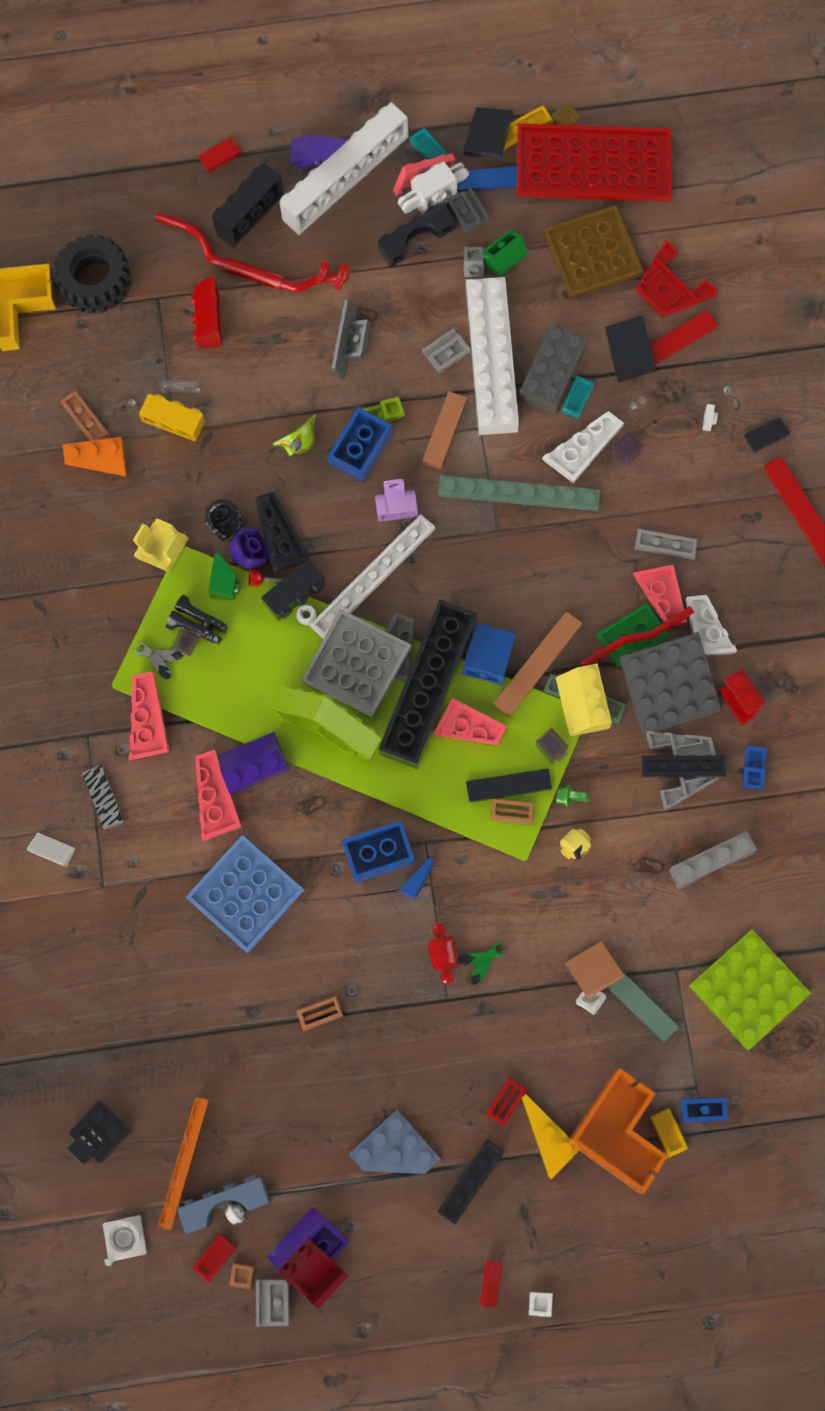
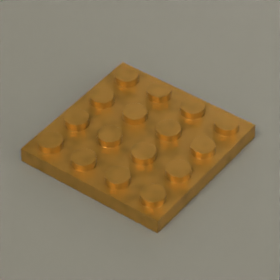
[543,205,643,299]

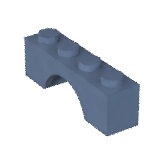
[177,1175,271,1234]

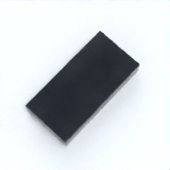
[744,417,790,453]

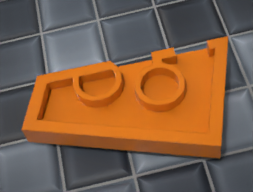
[63,437,127,477]

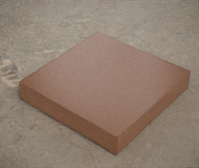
[565,941,624,999]

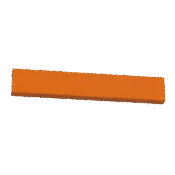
[158,1097,209,1230]

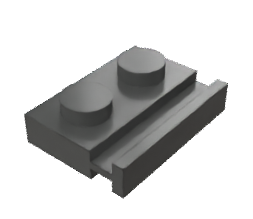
[447,187,490,234]

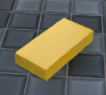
[649,1108,688,1158]

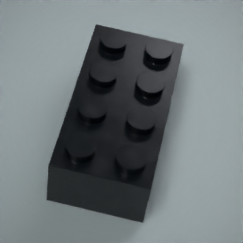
[212,162,284,248]

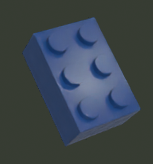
[327,407,394,483]
[341,820,415,884]

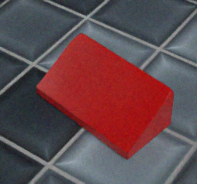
[480,1260,503,1308]

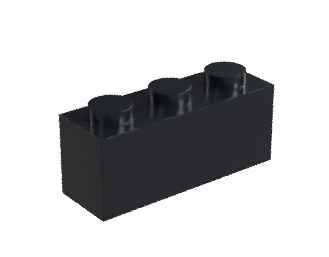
[261,560,325,621]

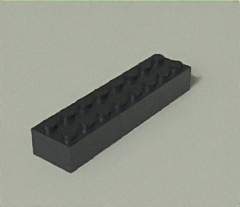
[378,599,478,769]

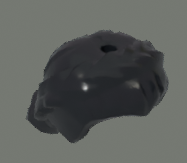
[205,499,244,541]

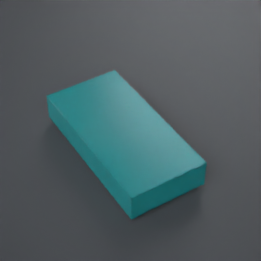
[409,128,448,160]
[561,376,595,419]

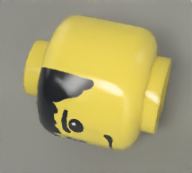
[560,829,591,860]

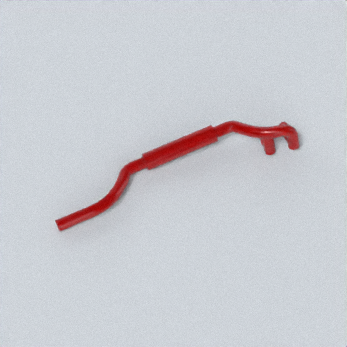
[155,211,350,293]

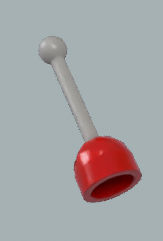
[248,570,283,587]

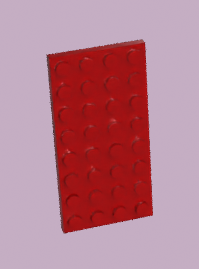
[517,124,672,202]

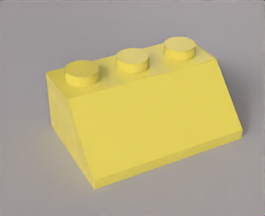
[556,663,612,737]

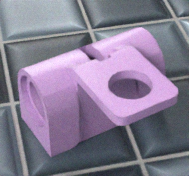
[375,479,418,522]

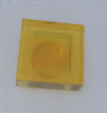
[552,103,580,125]

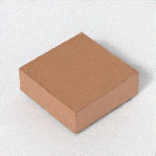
[229,1263,255,1289]

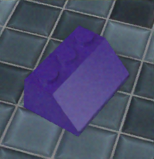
[289,134,346,169]
[218,732,290,794]
[267,1207,349,1270]

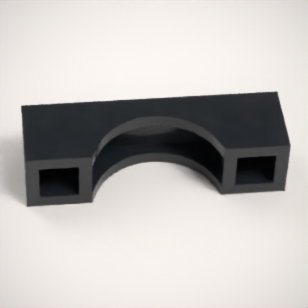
[377,203,455,268]

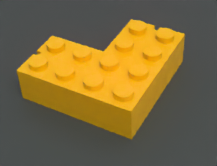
[0,263,56,351]

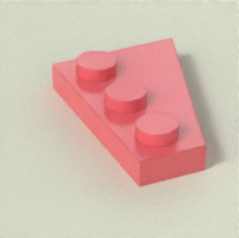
[393,153,456,196]
[633,565,687,626]
[433,698,507,745]

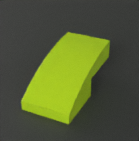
[363,397,405,423]

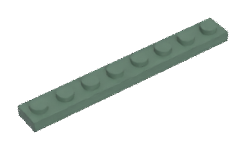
[438,475,600,511]

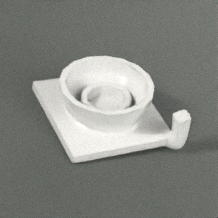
[103,1215,147,1266]

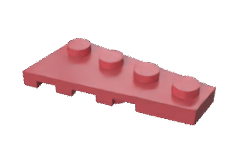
[129,671,170,761]
[195,749,242,841]

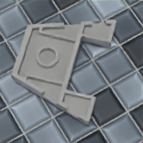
[646,731,721,810]

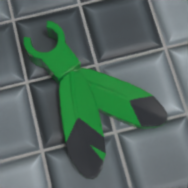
[457,942,506,985]

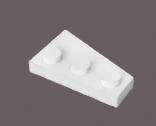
[685,595,737,656]

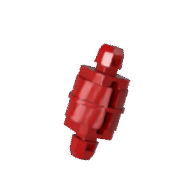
[428,923,458,984]

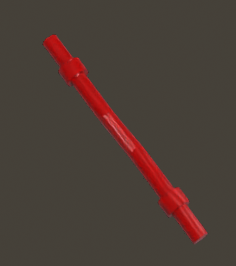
[580,606,695,667]

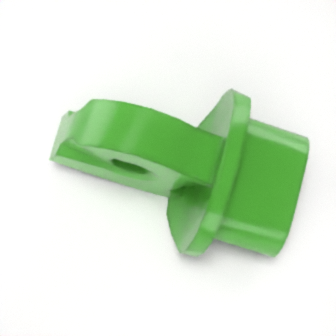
[556,785,590,807]

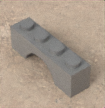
[669,831,757,890]

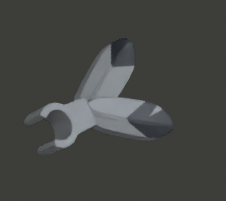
[135,642,183,680]

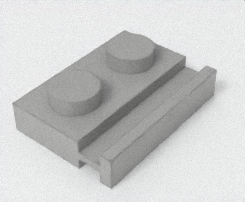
[422,328,471,374]
[256,1279,289,1327]

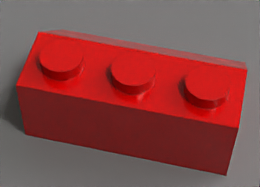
[191,276,222,349]

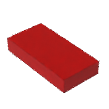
[198,137,241,173]
[191,1233,237,1283]

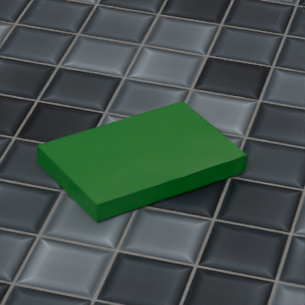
[596,603,670,669]

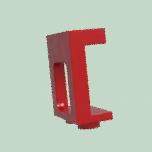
[718,669,766,726]

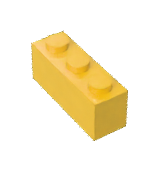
[139,393,205,442]

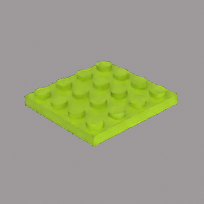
[689,929,811,1051]

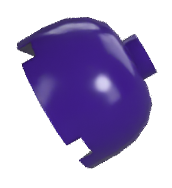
[230,527,269,569]

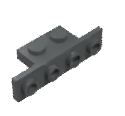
[331,299,371,379]

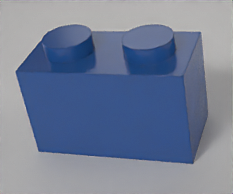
[679,1098,728,1123]

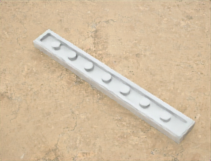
[310,514,435,639]

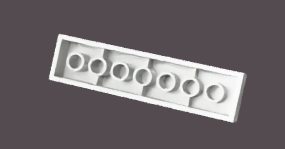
[279,103,408,235]
[466,277,519,435]

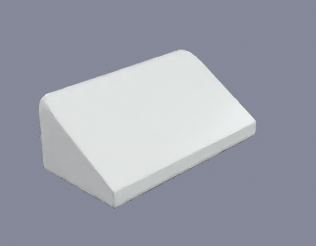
[27,833,76,867]

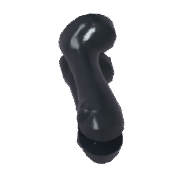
[166,594,228,644]

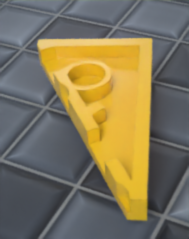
[522,1094,579,1179]

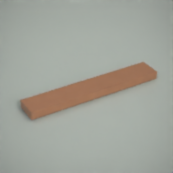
[493,612,583,717]

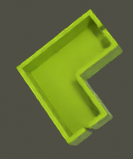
[266,685,381,760]

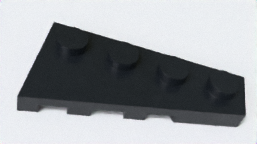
[255,492,310,573]

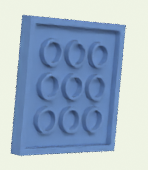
[185,835,305,954]

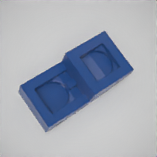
[742,746,767,790]

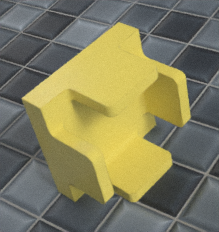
[133,518,189,572]

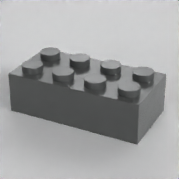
[519,324,587,415]

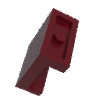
[277,1238,348,1309]

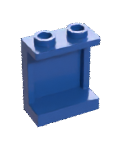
[462,624,516,685]

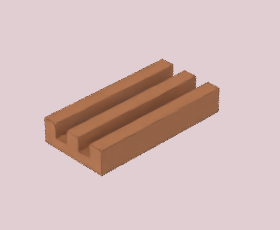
[490,798,534,825]
[296,996,343,1031]

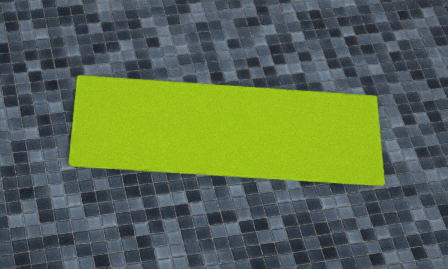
[112,546,580,861]

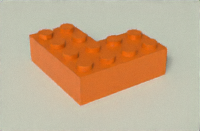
[567,1068,668,1194]

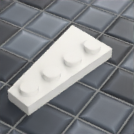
[542,411,624,484]

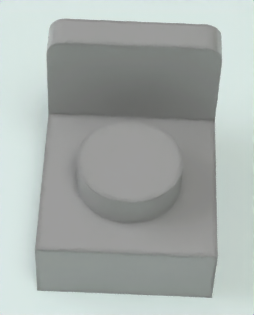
[464,247,483,277]

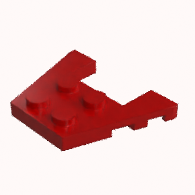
[636,240,719,318]

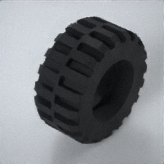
[54,234,132,314]

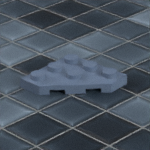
[349,1110,441,1174]

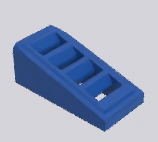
[400,858,434,900]

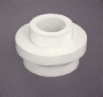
[296,605,317,625]
[225,1203,245,1224]

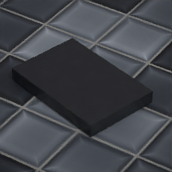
[463,107,514,159]
[605,315,657,383]

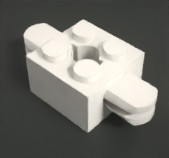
[398,162,469,214]

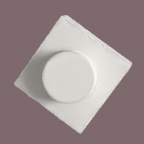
[702,404,718,431]
[576,991,606,1015]
[529,1292,552,1317]

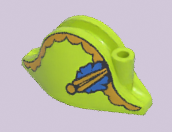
[272,415,317,456]

